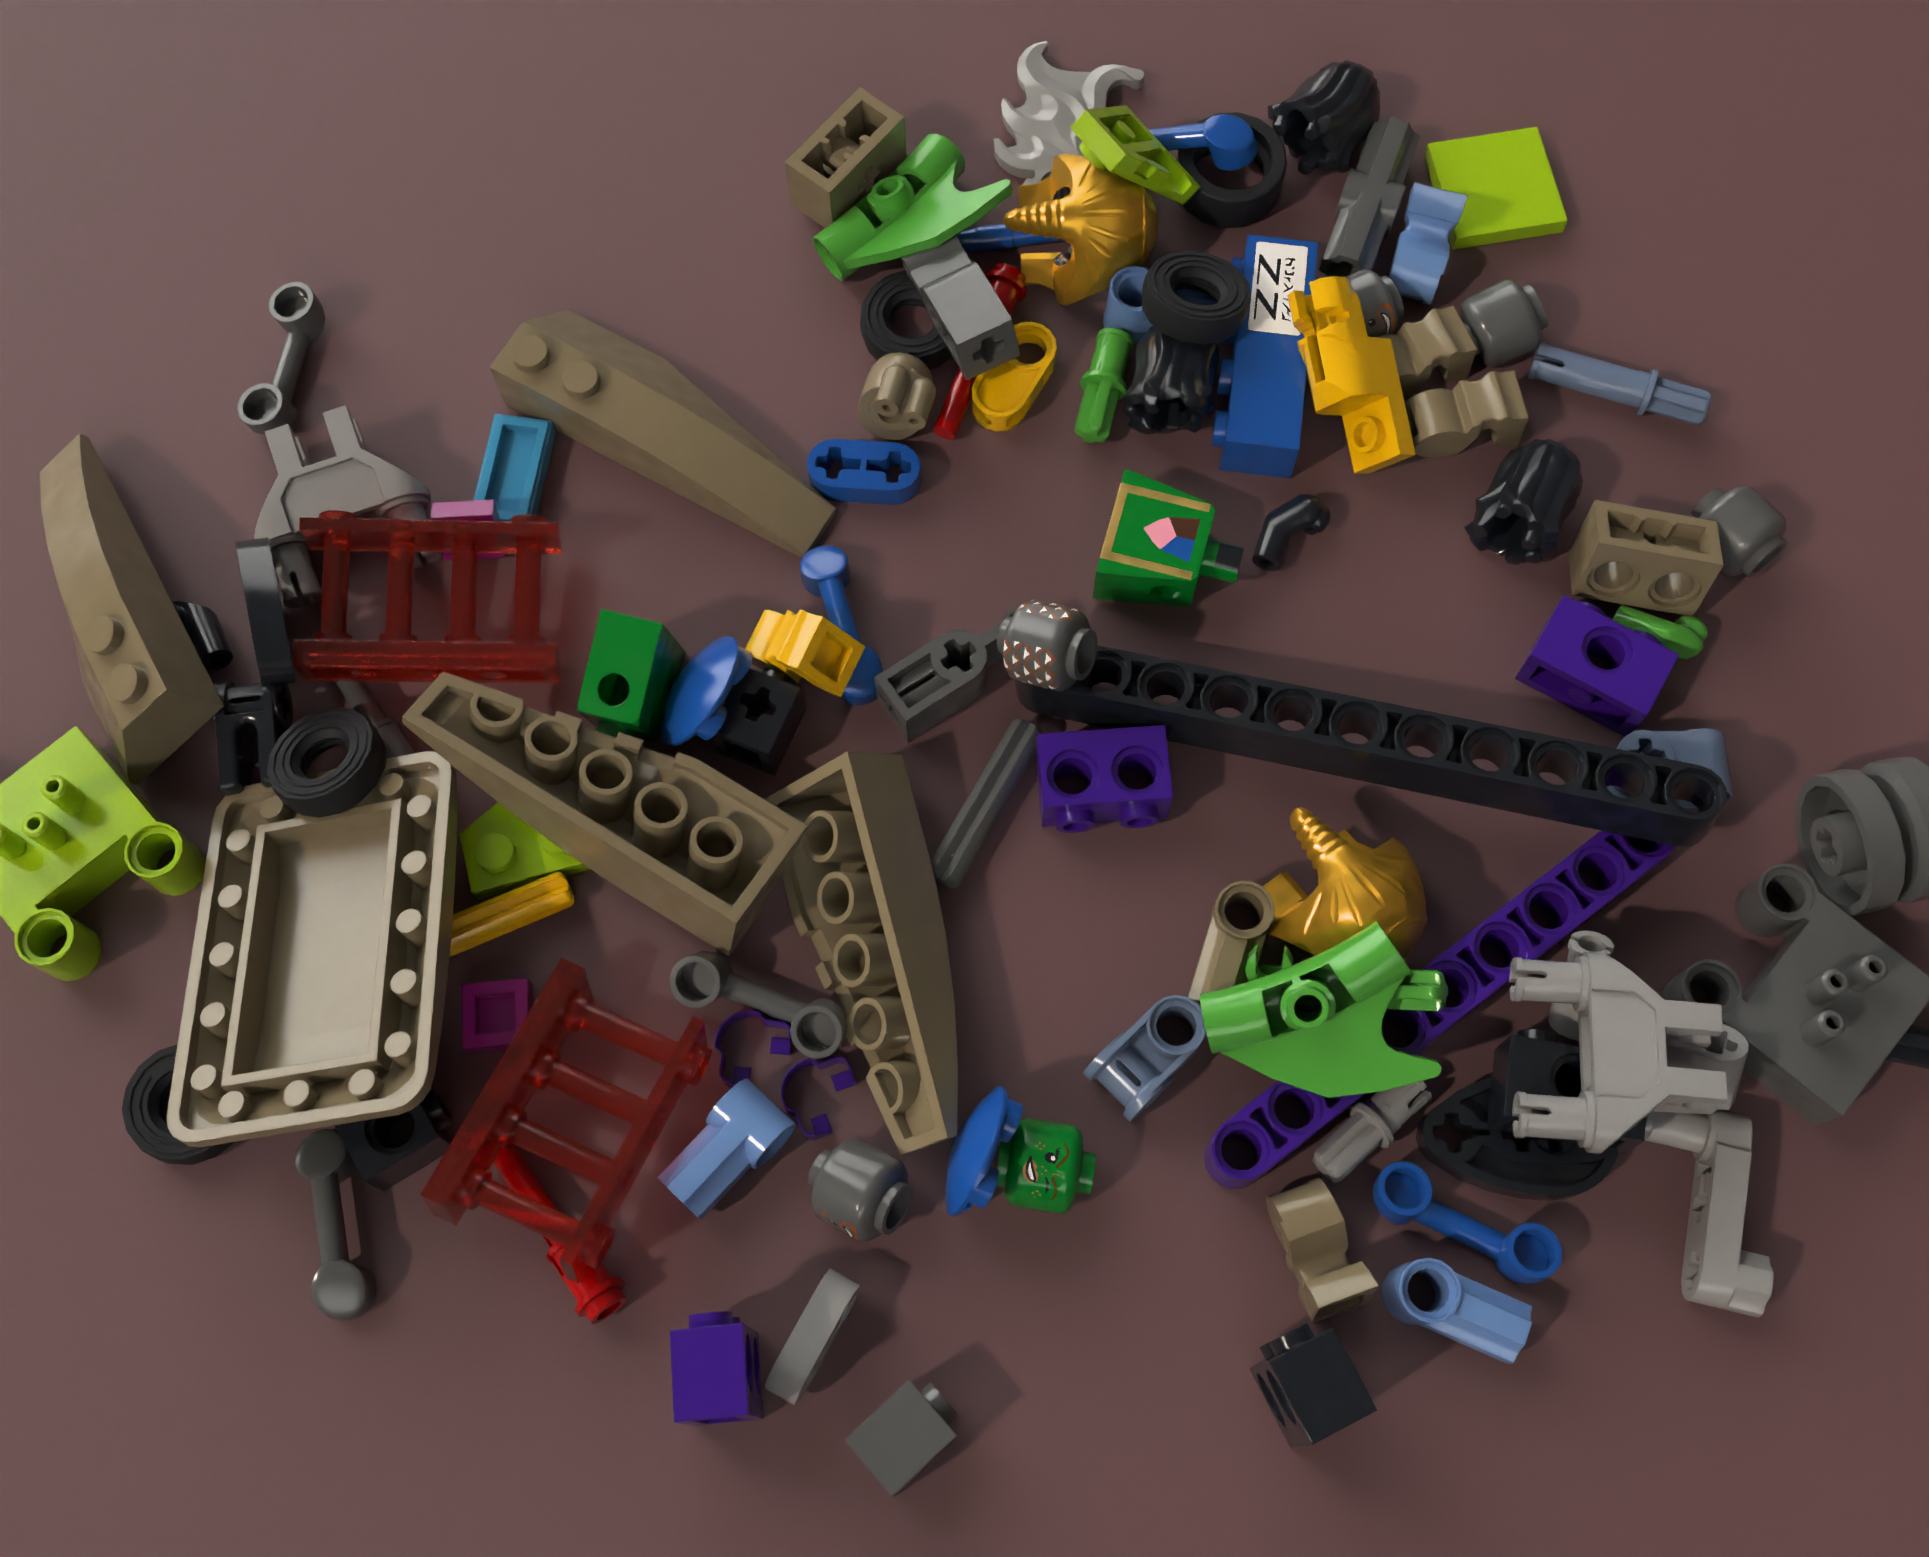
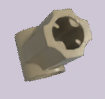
[1187,880,1275,1007]

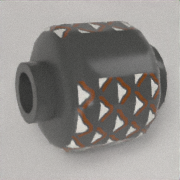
[997,600,1098,691]

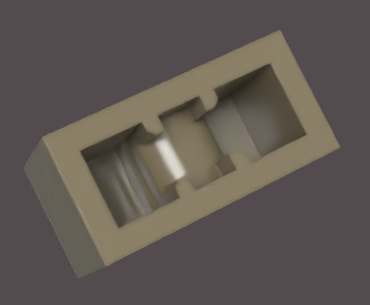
[785,87,907,228]

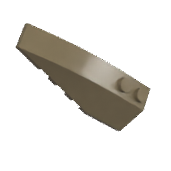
[489,309,836,558]
[40,433,224,785]
[402,672,807,956]
[764,751,958,1155]

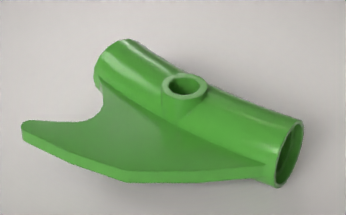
[812,134,1014,281]
[1200,921,1441,1098]

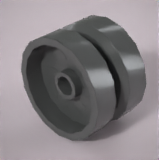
[1795,756,1929,916]

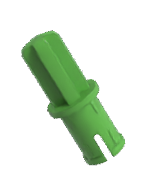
[1074,328,1134,444]

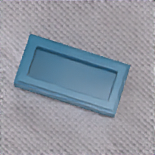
[473,414,557,536]

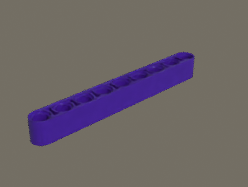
[1204,831,1675,1189]

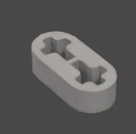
[765,1268,861,1406]

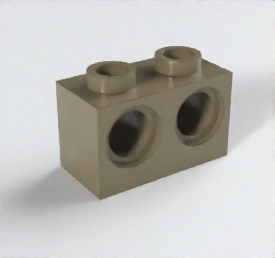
[1568,500,1724,616]

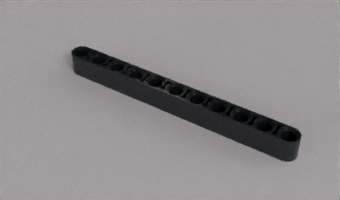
[1015,645,1727,847]

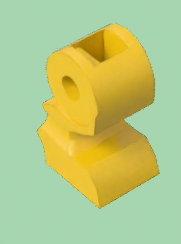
[745,609,866,697]

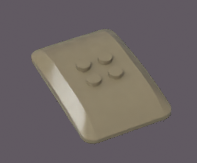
[167,751,457,1147]

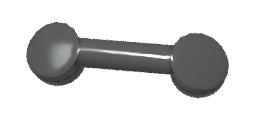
[237,282,325,434]
[669,951,847,1058]
[294,1129,377,1321]

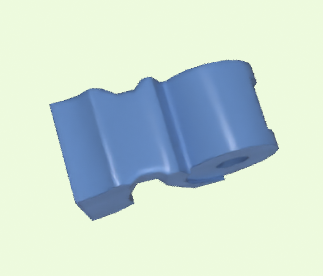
[1388,183,1467,306]

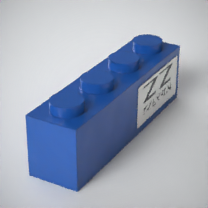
[1211,234,1318,478]

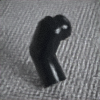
[1252,494,1331,571]
[172,601,233,670]

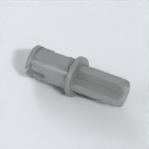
[1312,1081,1432,1183]

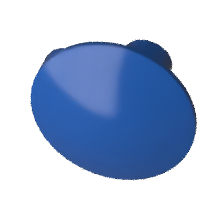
[659,636,752,747]
[945,1086,1023,1217]

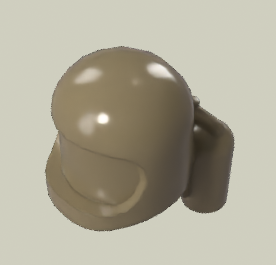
[857,352,936,441]

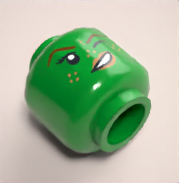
[996,1118,1096,1214]

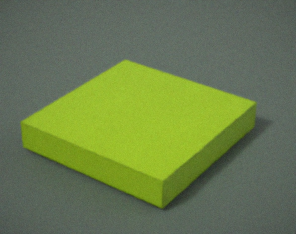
[1424,127,1568,250]

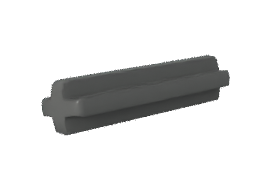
[931,718,1042,889]

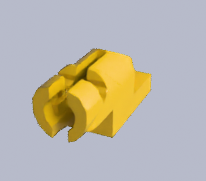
[1287,276,1416,474]

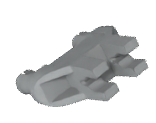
[254,405,442,609]
[1509,952,1728,1154]

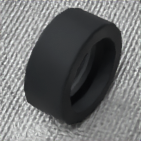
[1177,112,1287,228]

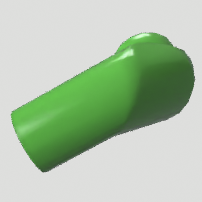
[1613,605,1708,660]

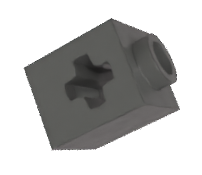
[845,1380,958,1497]

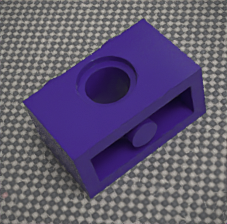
[1515,595,1679,737]

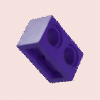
[1035,725,1173,833]
[670,1311,764,1426]

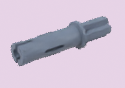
[1527,341,1711,425]

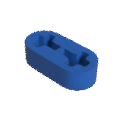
[807,439,921,505]

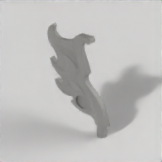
[993,41,1144,257]

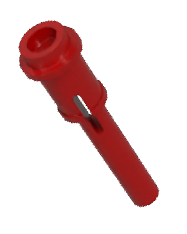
[933,263,1027,440]
[481,1128,627,1324]

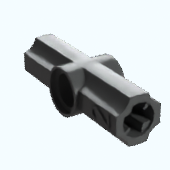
[1319,117,1420,277]

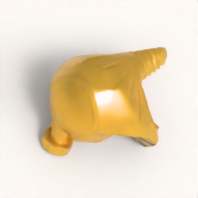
[1003,153,1158,306]
[1262,807,1427,962]

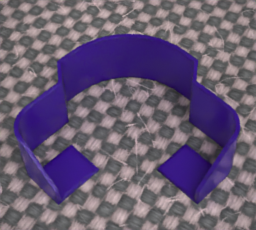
[714,1010,793,1088]
[781,1057,856,1140]

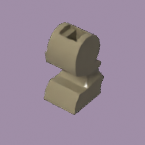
[1378,305,1477,398]
[1405,371,1529,458]
[1266,1177,1378,1324]

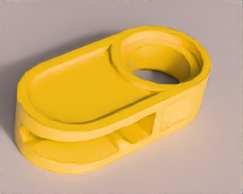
[972,322,1057,432]

